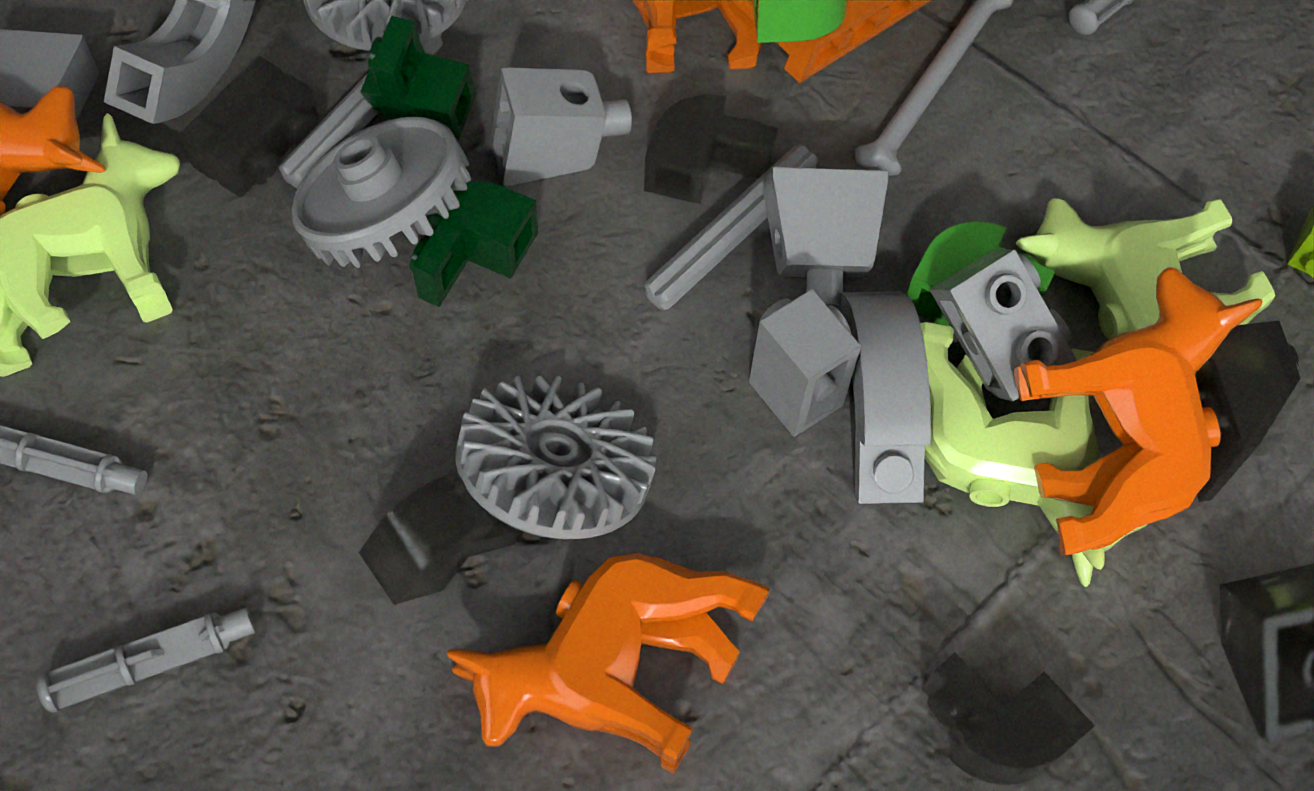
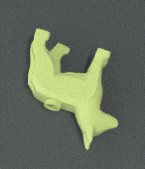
[0,113,180,377]
[1016,198,1289,374]
[920,322,1147,587]

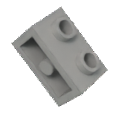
[929,249,1077,401]
[749,289,861,437]

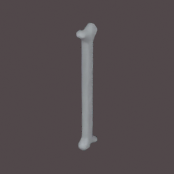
[855,0,1013,176]

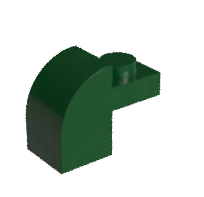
[360,16,477,141]
[410,181,538,307]

